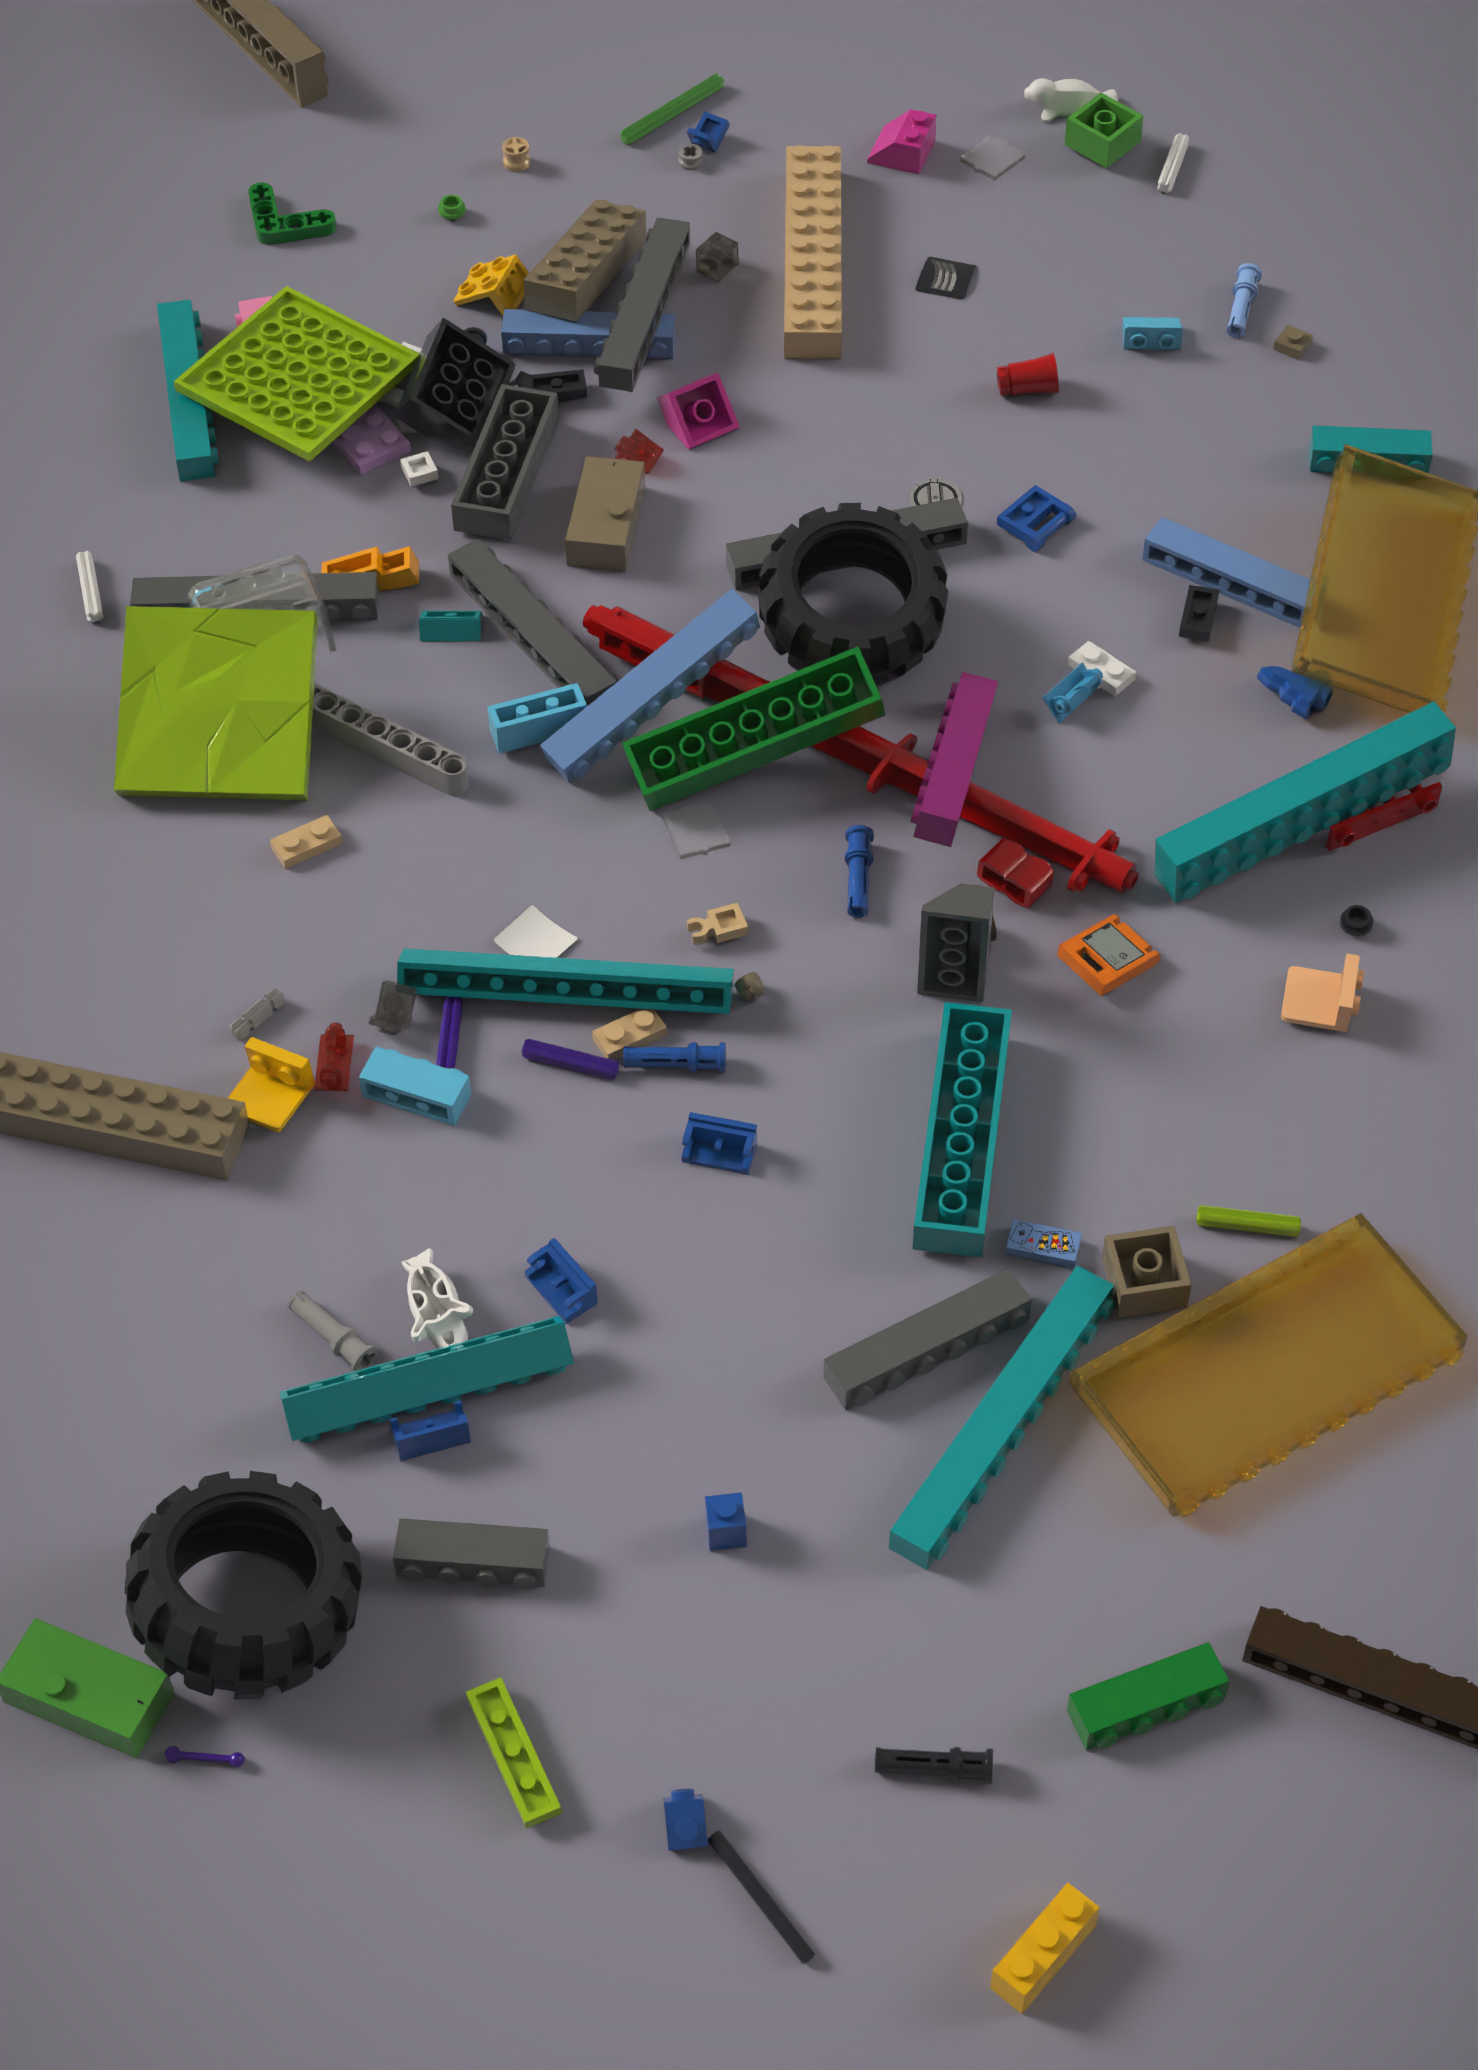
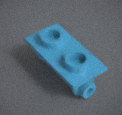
[1042,662,1103,723]

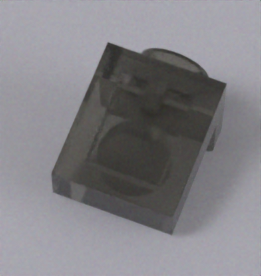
[369,980,417,1035]

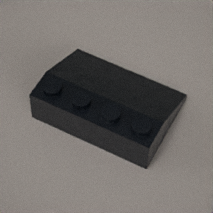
[394,317,516,447]

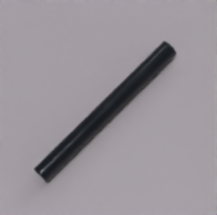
[708,1831,815,1964]

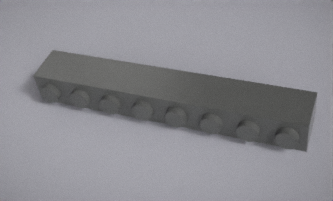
[594,217,691,392]
[726,498,968,590]
[448,539,618,706]
[130,572,379,621]

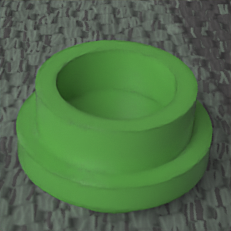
[438,195,466,220]

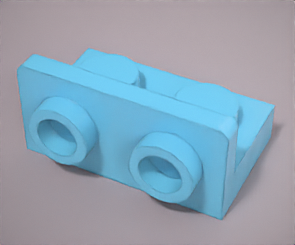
[1122,317,1183,350]

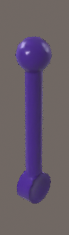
[165,1746,245,1768]

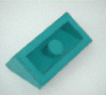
[419,611,483,641]

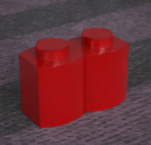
[977,838,1054,908]

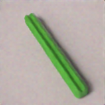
[620,73,725,145]

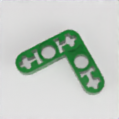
[248,182,337,245]

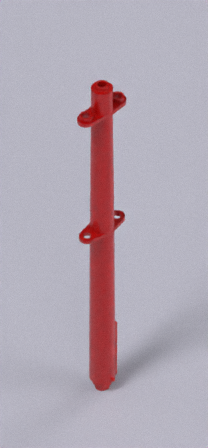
[583,605,1139,893]

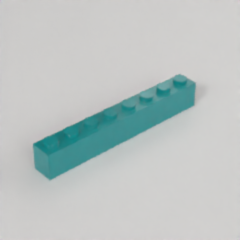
[157,299,219,482]
[279,1316,574,1443]

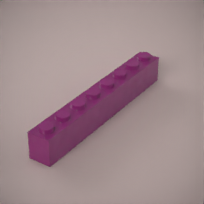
[910,671,998,847]

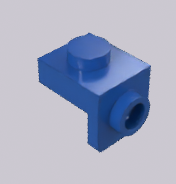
[686,111,730,153]
[663,1788,708,1851]

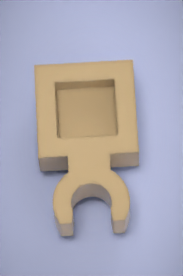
[687,902,748,945]

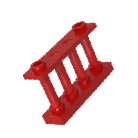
[1326,782,1442,851]

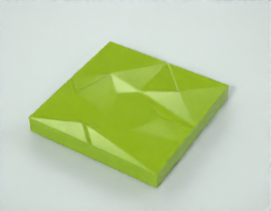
[114,606,318,801]

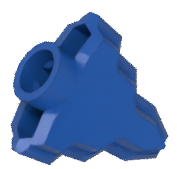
[1257,666,1333,719]

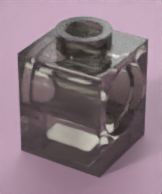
[696,232,739,282]

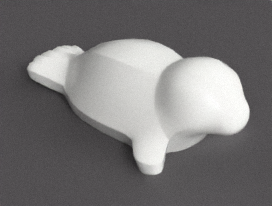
[1024,78,1118,123]
[402,1248,473,1349]

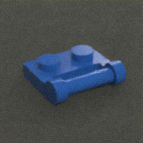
[997,485,1076,552]

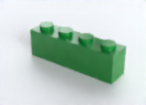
[1067,1642,1229,1750]

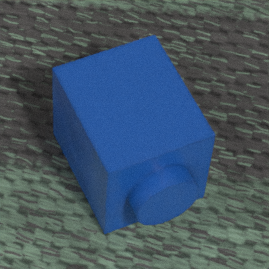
[705,1492,747,1551]

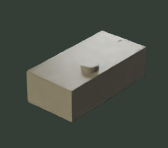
[565,456,646,572]

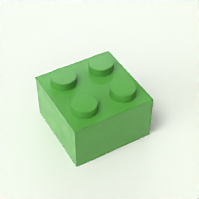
[1065,93,1144,168]

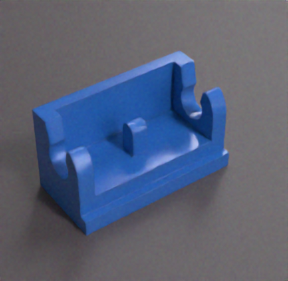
[682,1112,757,1175]
[525,1238,598,1324]
[390,1400,471,1461]

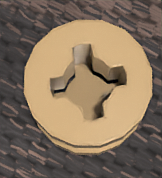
[502,137,530,172]

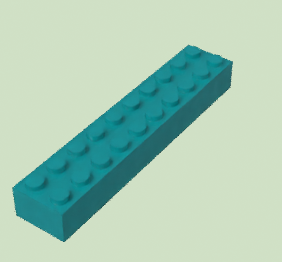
[1155,701,1456,903]

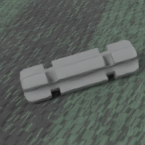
[229,988,285,1040]

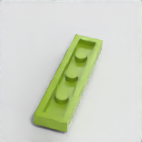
[466,1677,562,1829]

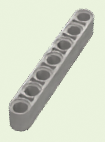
[312,683,469,796]

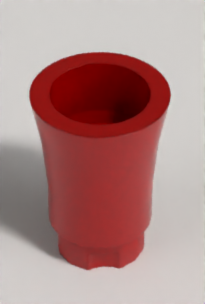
[996,353,1059,396]

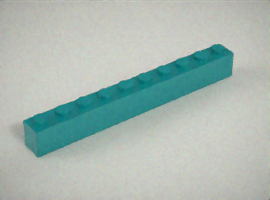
[397,948,734,1014]
[889,1265,1116,1570]

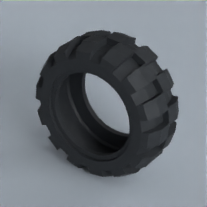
[758,503,949,686]
[124,1470,362,1700]

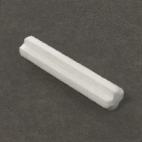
[1157,133,1190,193]
[76,551,103,623]

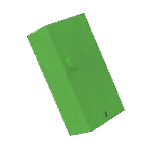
[0,1618,175,1759]

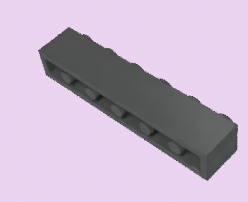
[823,1268,1031,1410]

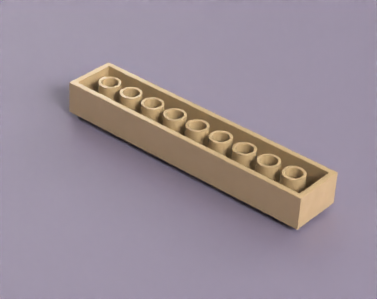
[784,145,842,359]

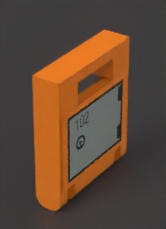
[1057,914,1161,996]

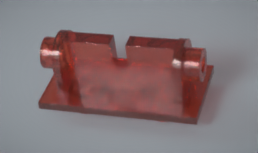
[314,1023,354,1091]

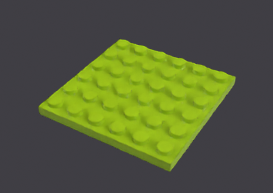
[173,286,420,462]

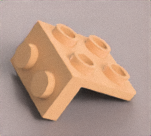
[1281,954,1364,1032]

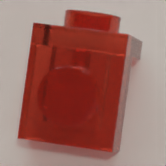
[614,429,664,474]

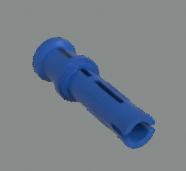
[844,825,874,918]
[623,1042,726,1073]

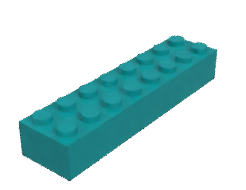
[912,1002,1012,1257]

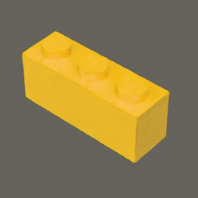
[990,1882,1100,2014]

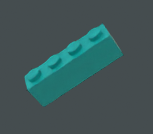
[1309,425,1433,477]

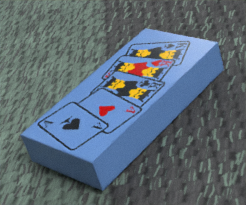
[1006,1219,1082,1268]

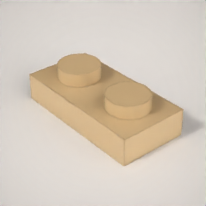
[270,815,343,869]
[592,1009,667,1060]

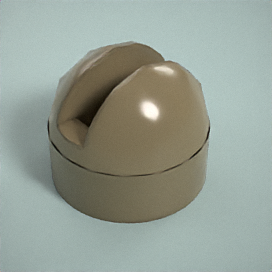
[734,972,764,1001]

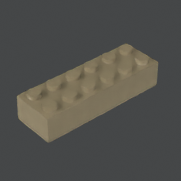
[524,200,646,322]

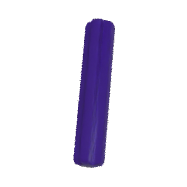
[436,996,463,1069]
[522,1039,619,1080]

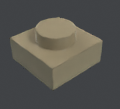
[1273,325,1313,360]

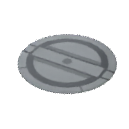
[909,479,962,506]

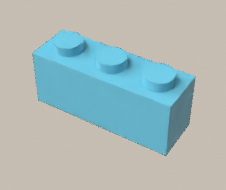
[487,683,587,754]
[359,1046,471,1126]

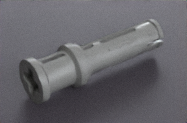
[287,1290,378,1371]

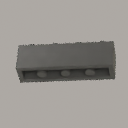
[393,1518,550,1589]

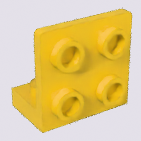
[453,254,529,316]
[227,1037,315,1132]

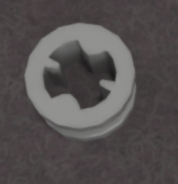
[678,144,703,170]

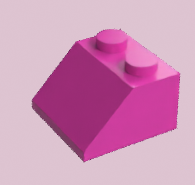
[867,109,937,174]
[656,373,740,449]

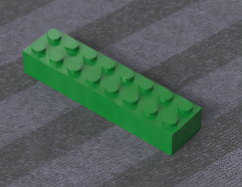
[622,646,885,811]

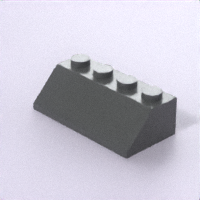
[917,884,994,1002]

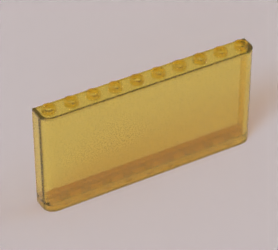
[1291,444,1478,713]
[1069,1213,1468,1517]

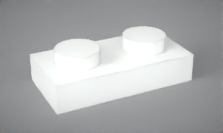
[1068,641,1136,697]

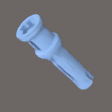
[1227,263,1262,338]

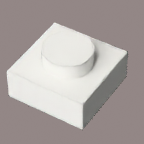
[400,451,439,487]

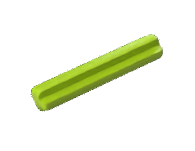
[1196,1205,1301,1237]

